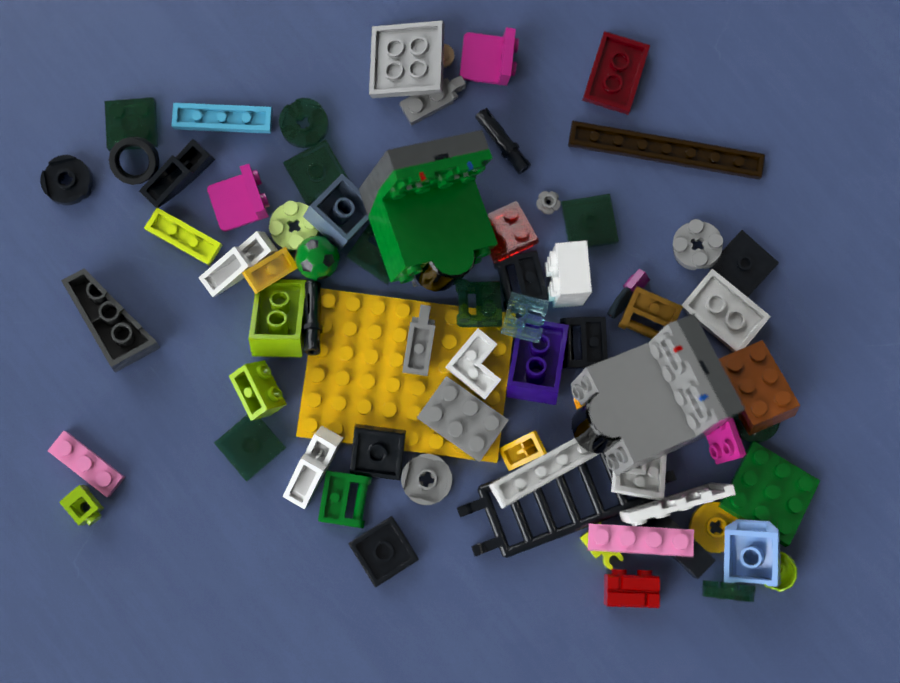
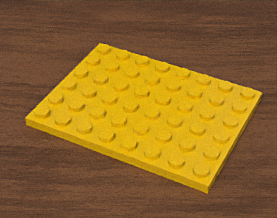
[296,288,516,463]

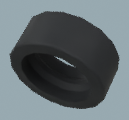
[109,136,160,185]

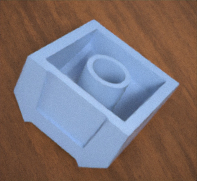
[724,519,781,586]

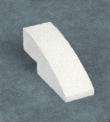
[198,231,278,297]
[283,425,343,509]

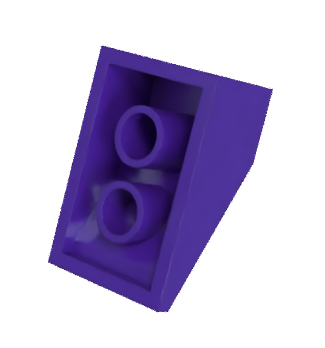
[506,317,569,405]

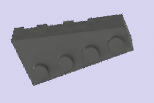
[61,268,160,373]

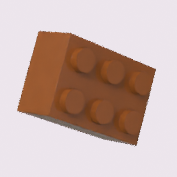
[719,340,800,436]

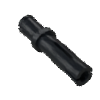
[475,108,531,174]
[302,280,323,356]

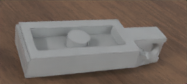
[399,76,466,125]
[402,304,435,377]

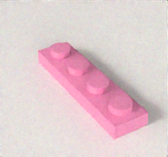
[588,523,694,557]

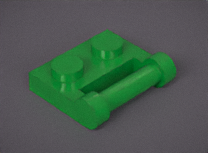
[318,470,372,528]

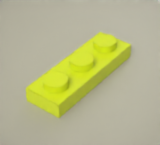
[144,208,223,266]

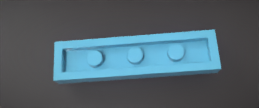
[172,103,273,134]

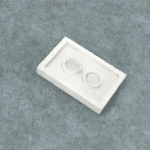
[682,269,771,352]

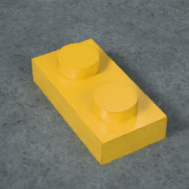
[242,247,298,294]

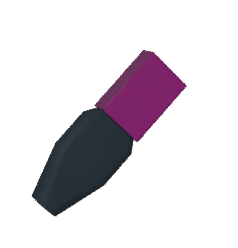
[607,269,650,319]

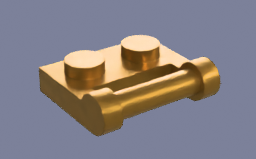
[618,286,683,339]

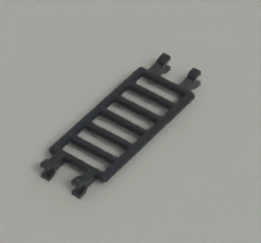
[457,452,677,558]

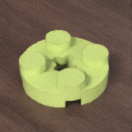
[269,201,319,252]

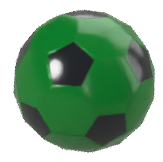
[295,236,340,280]

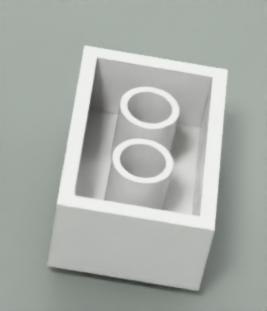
[545,241,592,308]

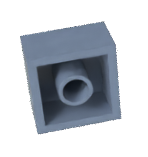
[303,174,369,251]

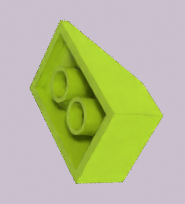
[249,279,307,357]

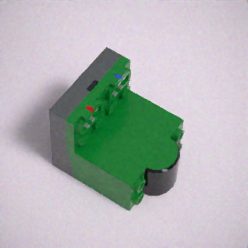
[359,130,498,292]

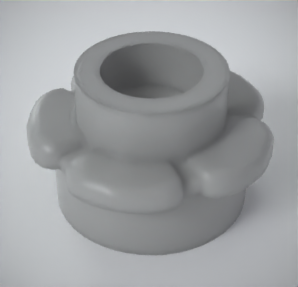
[536,191,561,215]

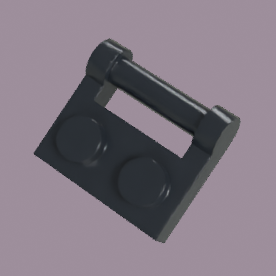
[493,250,549,310]
[560,317,608,369]

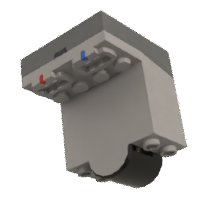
[571,314,745,476]

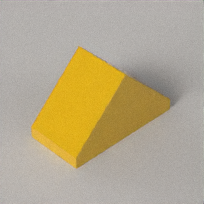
[499,430,547,471]

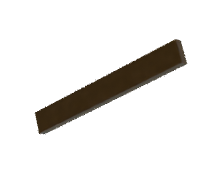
[568,121,765,180]

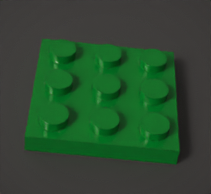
[718,441,820,547]

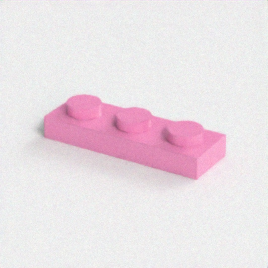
[48,431,125,497]

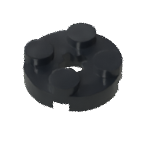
[40,155,93,205]

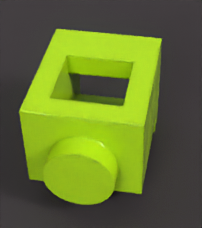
[59,485,104,526]

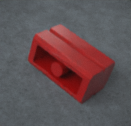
[604,569,660,608]

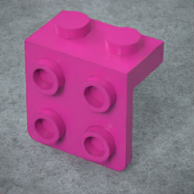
[460,27,519,86]
[207,164,270,232]
[706,418,747,465]

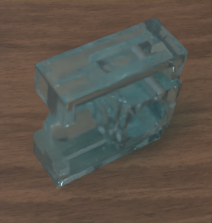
[501,292,549,343]

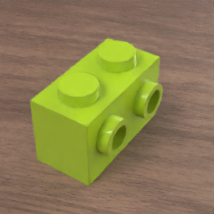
[229,360,287,421]

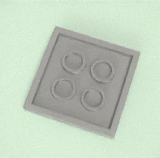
[369,21,445,98]

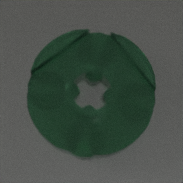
[279,98,329,148]
[702,580,756,602]

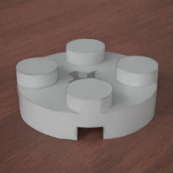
[673,219,723,270]
[401,454,452,505]

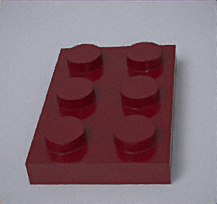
[582,31,650,115]

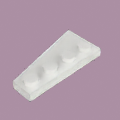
[619,482,736,526]

